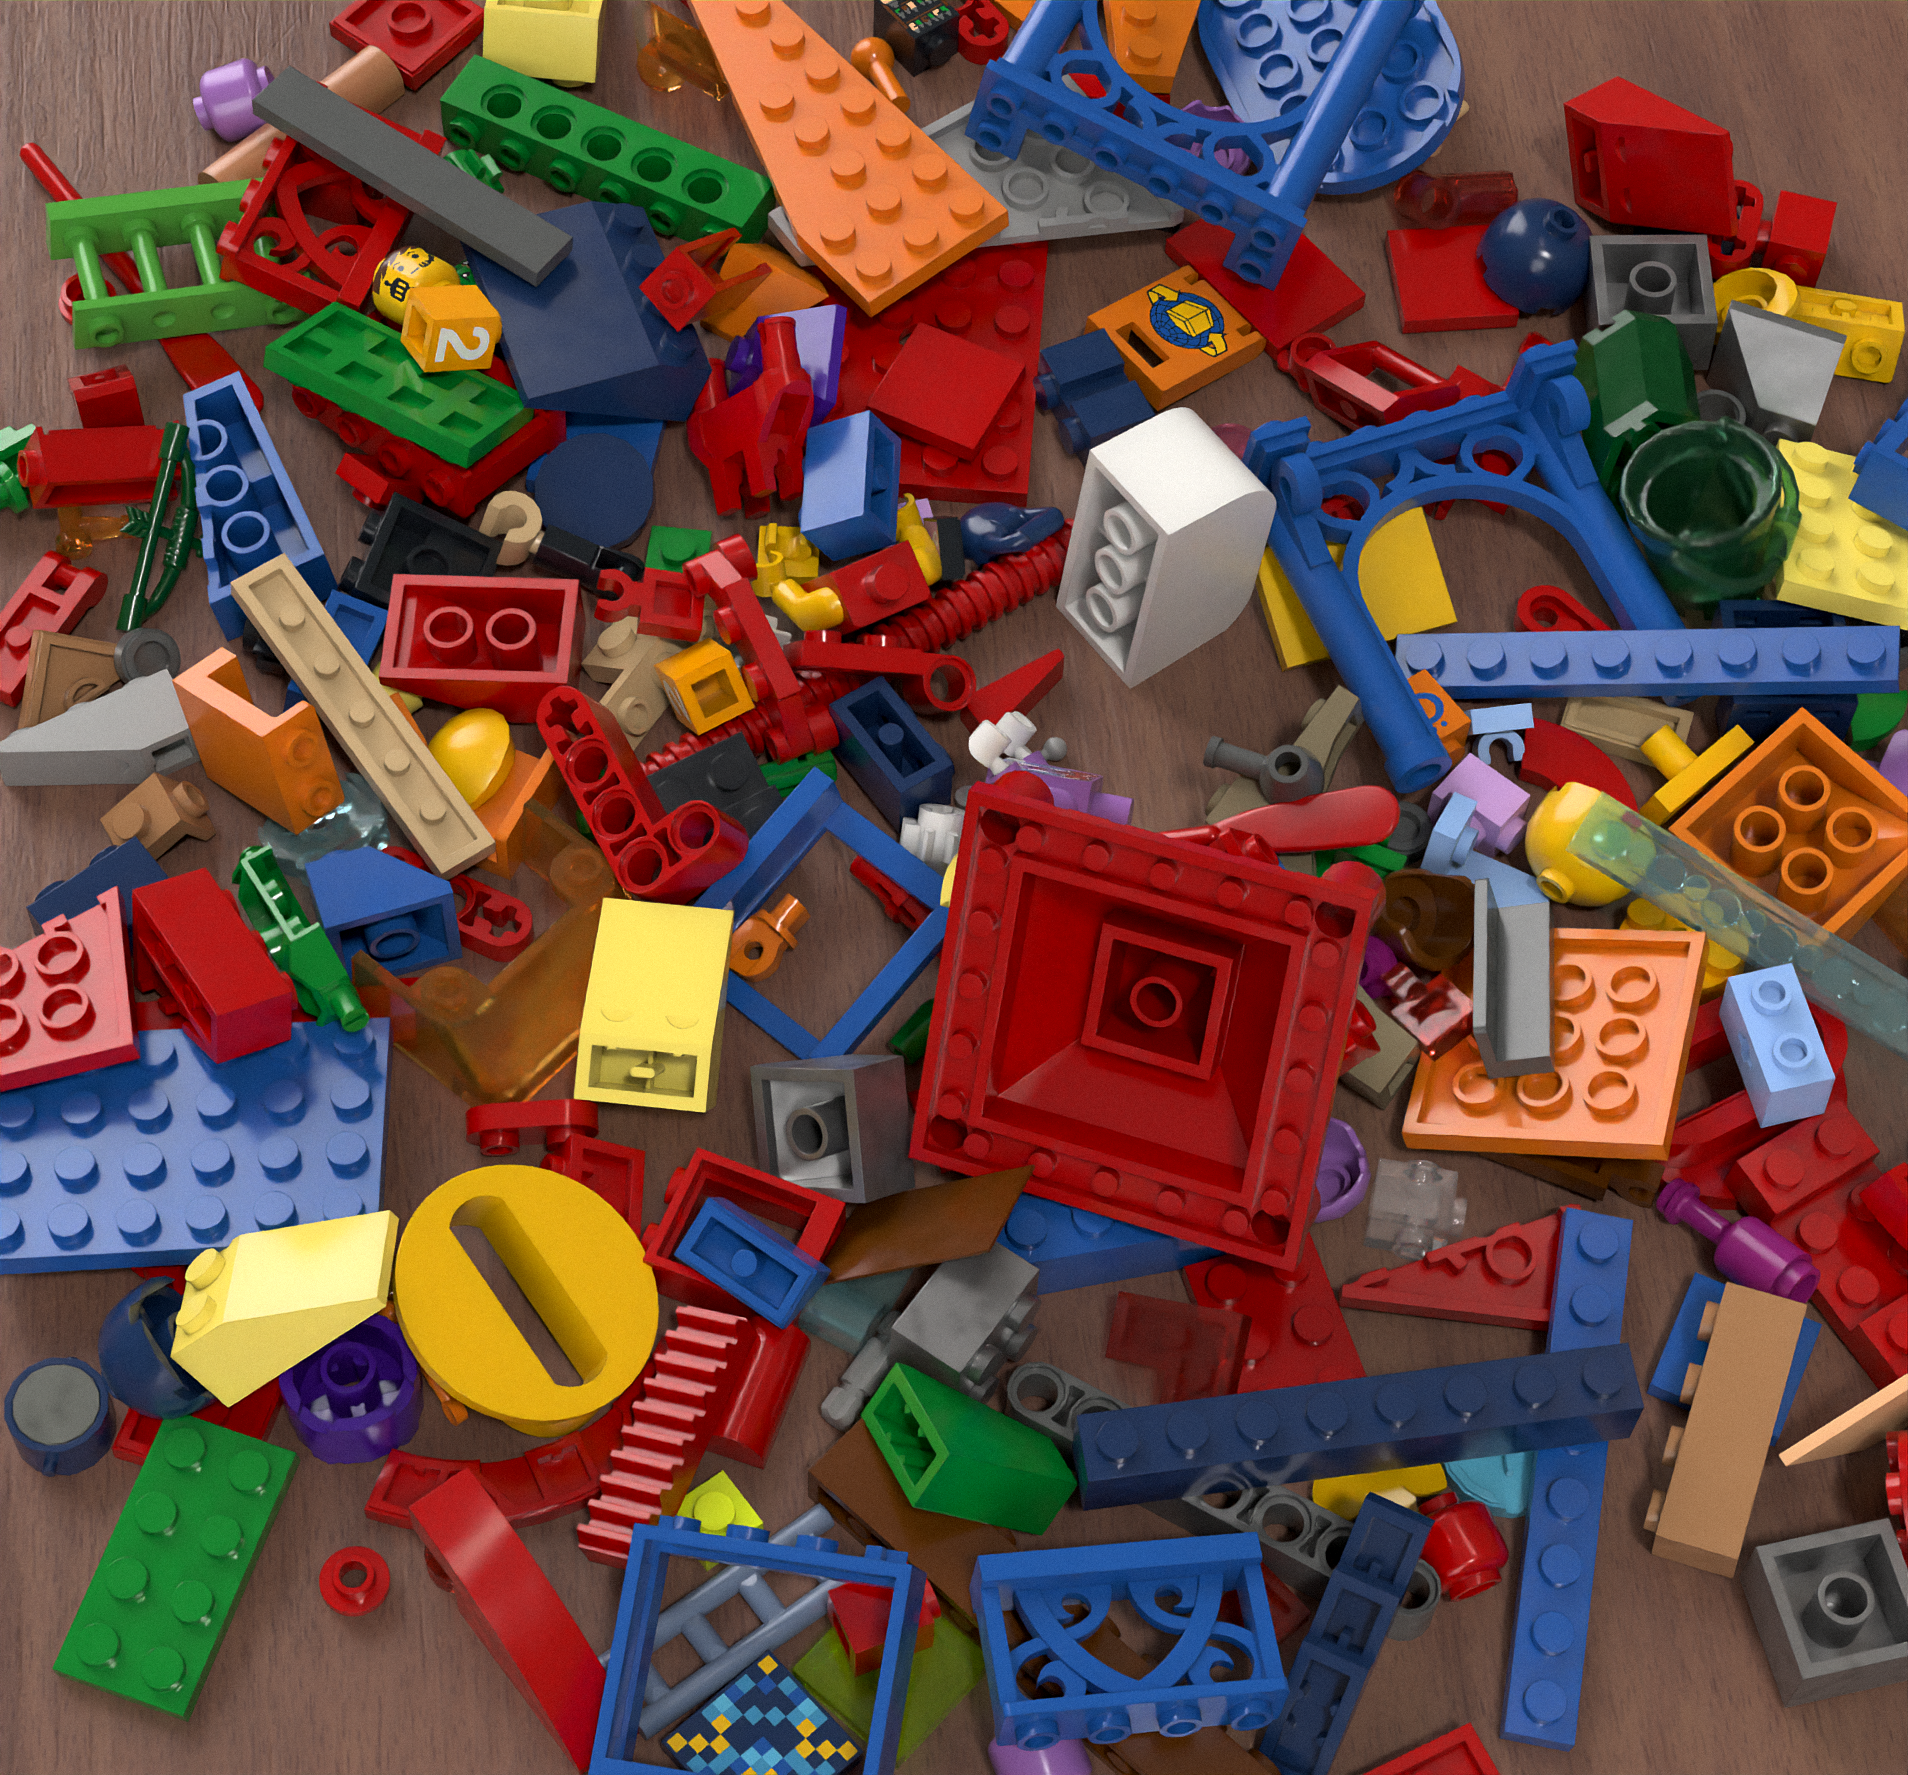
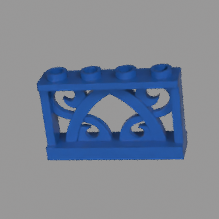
[969,1532,1290,1751]

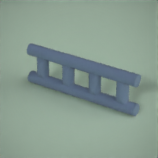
[597,1503,863,1741]

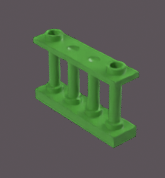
[45,177,311,350]

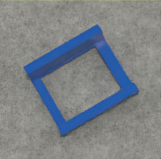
[693,766,949,1060]

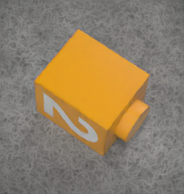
[400,285,502,373]
[653,638,755,736]

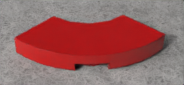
[1518,718,1641,834]

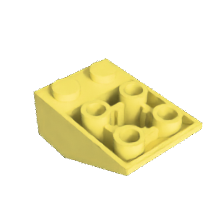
[574,897,735,1113]

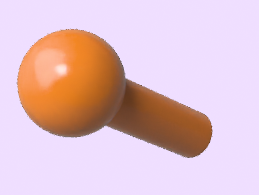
[850,37,911,113]

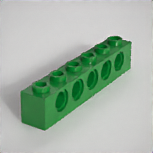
[440,54,776,258]

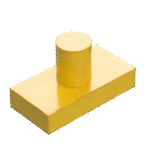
[1639,724,1755,836]

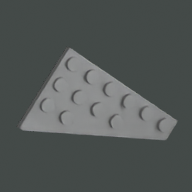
[768,74,1185,267]

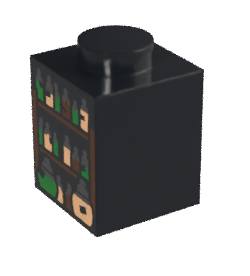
[873,0,960,77]

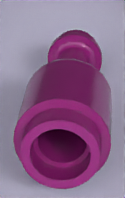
[1656,1178,1821,1304]

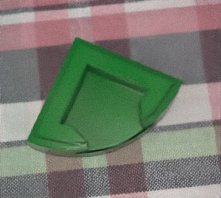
[1846,690,1908,752]

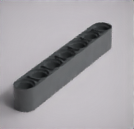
[1004,1362,1442,1641]

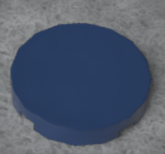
[535,433,656,550]

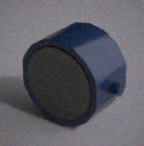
[4,1357,117,1477]

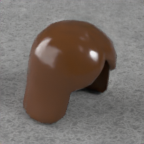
[1370,868,1475,971]

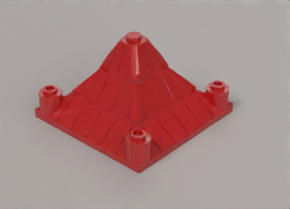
[908,770,1386,1273]

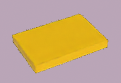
[1255,506,1457,672]

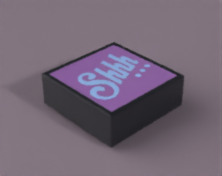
[923,515,966,581]

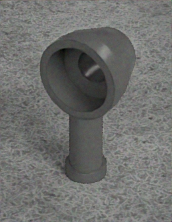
[1203,736,1325,804]

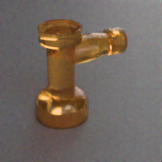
[55,506,135,560]

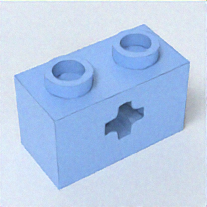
[1719,963,1835,1128]

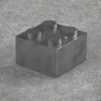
[1583,235,1718,370]
[889,1241,1041,1405]
[1739,1518,1908,1708]

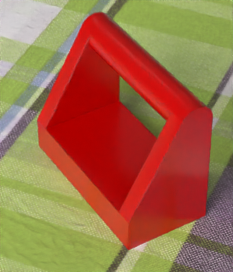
[1302,340,1461,431]

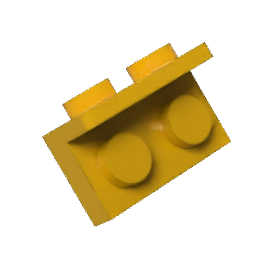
[1790,285,1905,383]

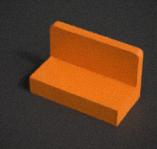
[473,747,567,881]

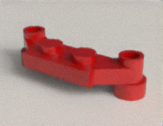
[682,533,839,765]

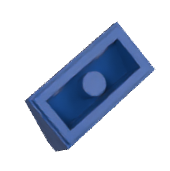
[674,1197,831,1330]

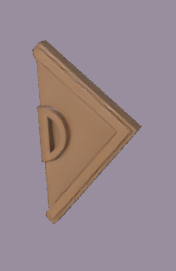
[18,630,121,730]

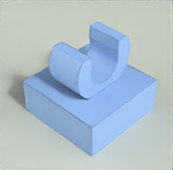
[1463,703,1534,764]

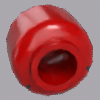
[1417,1492,1509,1602]

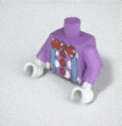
[969,711,1134,825]

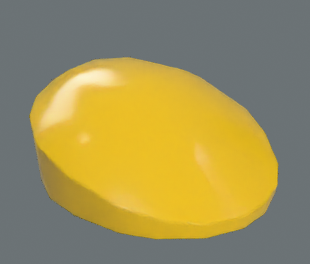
[1713,267,1801,345]
[428,708,516,810]

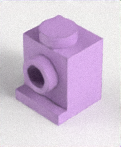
[1427,753,1531,859]

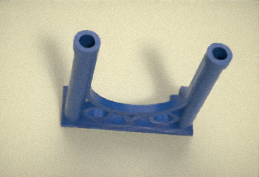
[964,0,1425,291]
[1241,339,1701,794]

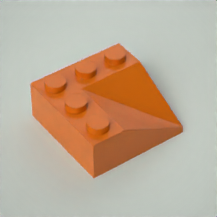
[1664,707,1908,983]

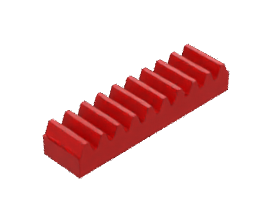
[576,1306,757,1570]

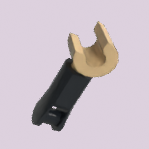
[479,491,645,601]

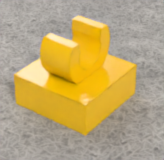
[758,523,820,585]

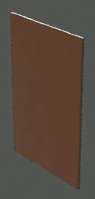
[822,1164,1035,1286]

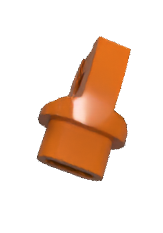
[729,893,811,982]

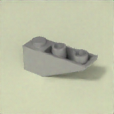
[0,668,201,786]

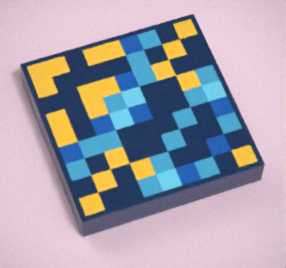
[661,1650,864,1775]

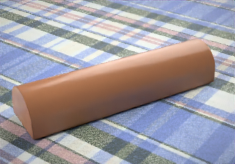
[198,45,405,185]

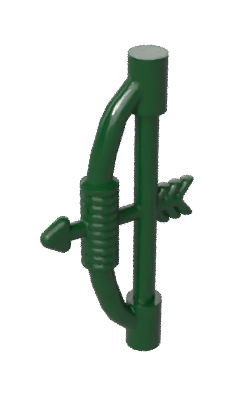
[116,422,203,633]

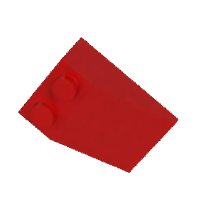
[379,574,586,723]

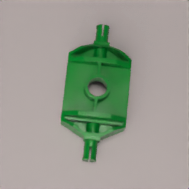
[232,845,369,1032]

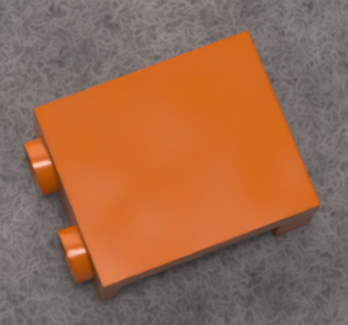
[172,647,345,835]

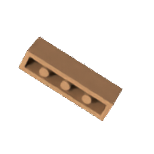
[1643,1282,1808,1579]

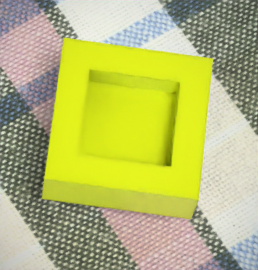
[677,1470,763,1571]

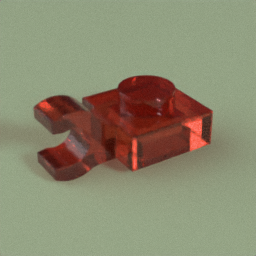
[1380,962,1473,1062]

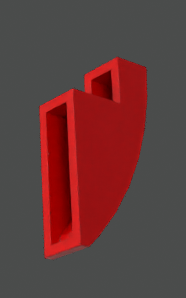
[408,1466,639,1775]

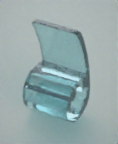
[798,1267,915,1357]

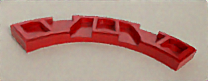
[364,1336,668,1530]

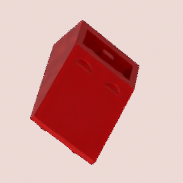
[1563,76,1739,237]

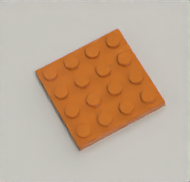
[1401,928,1710,1161]

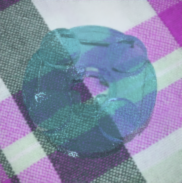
[258,772,391,888]

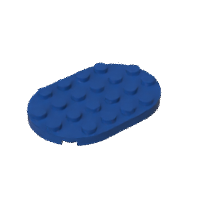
[1198,0,1465,195]

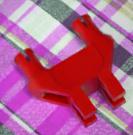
[686,316,814,520]

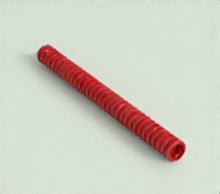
[638,514,1076,776]

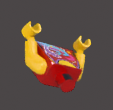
[751,493,942,635]

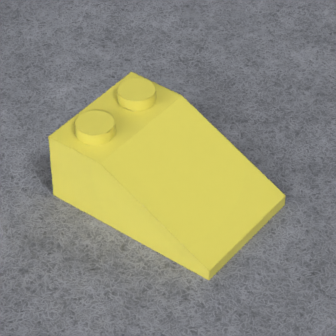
[483,0,607,87]
[170,1210,399,1408]

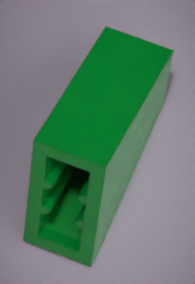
[861,1362,1078,1536]

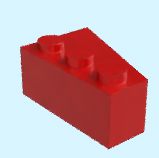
[132,867,298,1064]

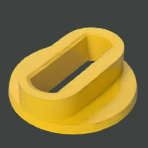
[392,1165,659,1438]

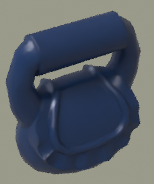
[960,502,1065,567]

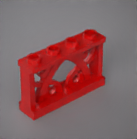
[215,81,447,316]
[292,308,567,519]

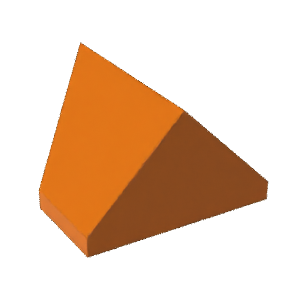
[700,243,829,343]

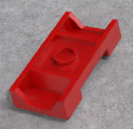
[1723,1099,1908,1391]

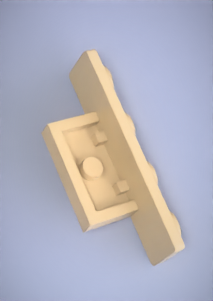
[581,582,751,751]

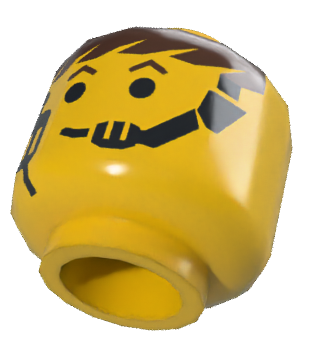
[372,246,461,326]

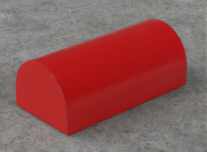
[706,1316,811,1470]

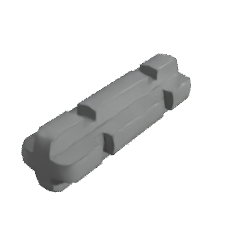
[821,1310,902,1432]

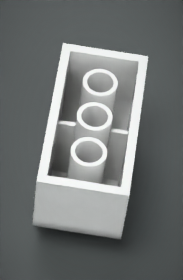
[1056,407,1276,689]

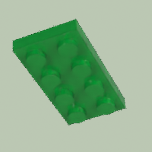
[263,301,534,469]
[52,1415,301,1722]

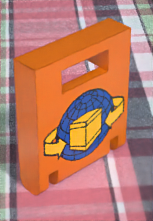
[1083,265,1266,411]

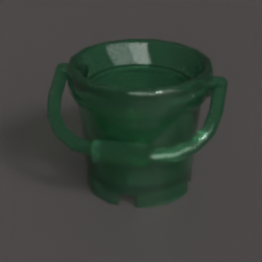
[1619,416,1802,620]

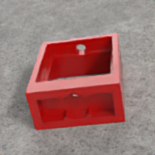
[640,1147,846,1330]

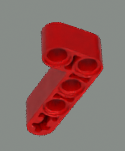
[536,686,749,905]

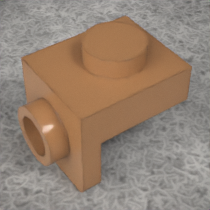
[100,772,216,860]

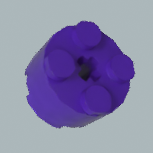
[279,1314,424,1464]

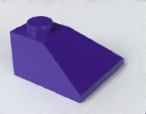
[725,304,847,445]

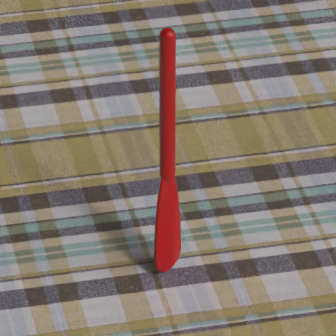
[19,142,264,414]
[1156,785,1401,853]

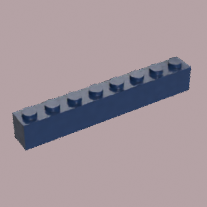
[1072,1343,1644,1511]

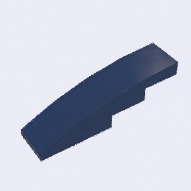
[1258,1492,1435,1775]

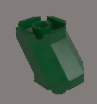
[1572,309,1716,527]

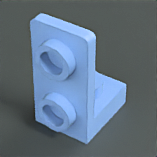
[1420,792,1551,908]

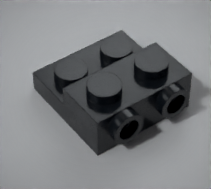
[337,491,503,611]
[647,731,784,897]

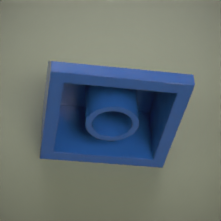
[304,846,463,983]

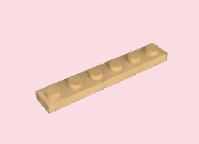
[230,553,496,881]

